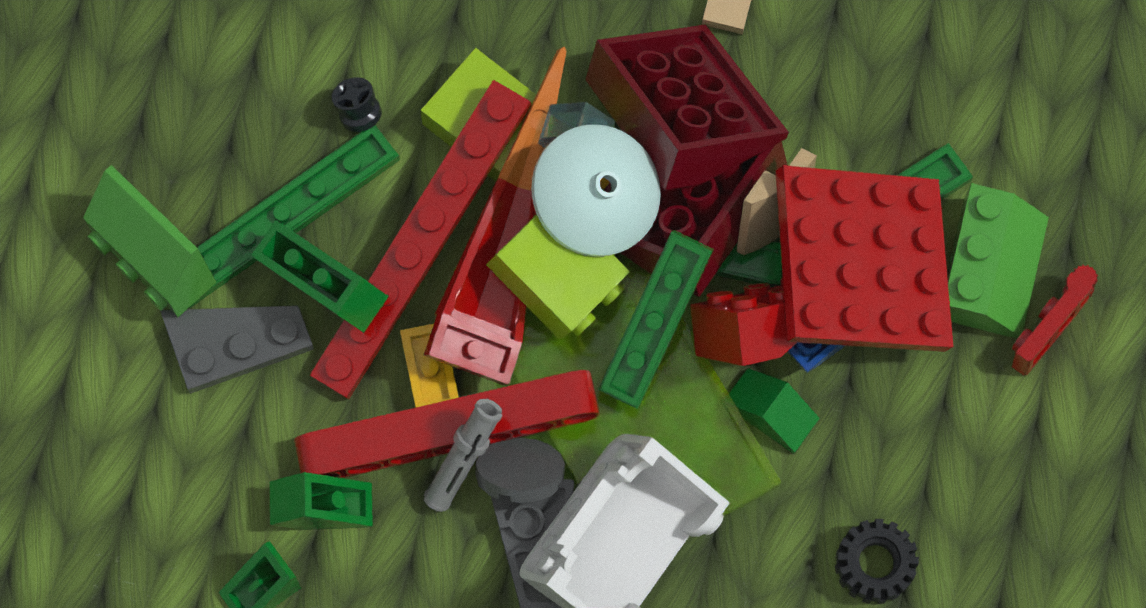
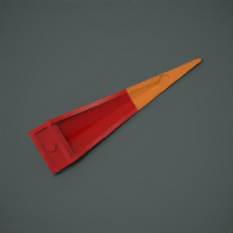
[423,47,567,385]

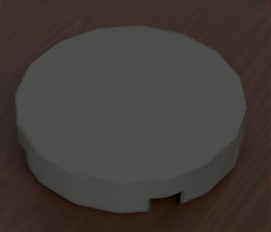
[475,437,565,504]

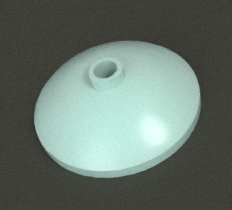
[531,125,661,257]

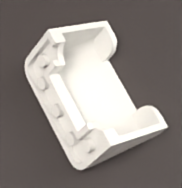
[519,434,730,608]

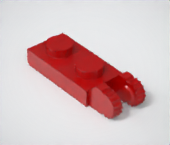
[1012,264,1098,376]

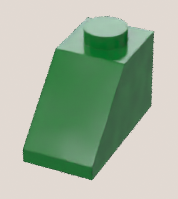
[269,472,373,530]

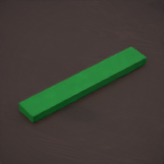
[189,125,400,308]

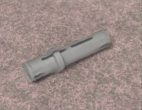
[424,399,502,511]

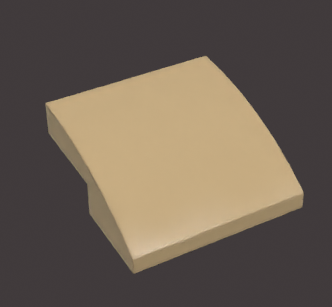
[737,148,817,255]

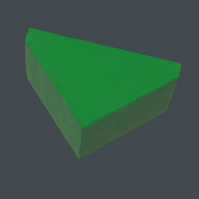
[723,368,820,454]
[218,541,301,608]

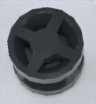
[332,77,382,132]

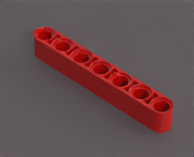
[294,370,600,478]

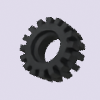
[835,519,919,604]

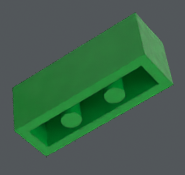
[251,220,389,333]

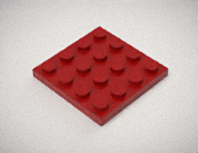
[776,165,953,352]

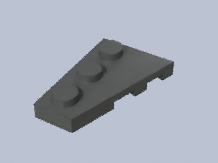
[160,306,314,394]
[491,479,574,608]

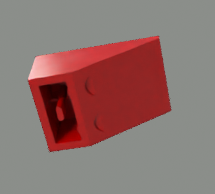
[690,278,797,366]

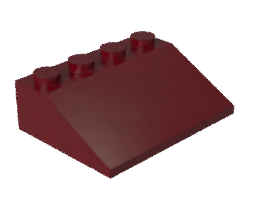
[585,24,789,190]
[603,142,788,297]

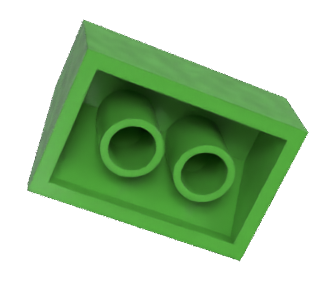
[83,165,216,317]
[947,183,1049,339]

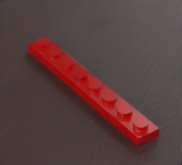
[310,80,532,399]

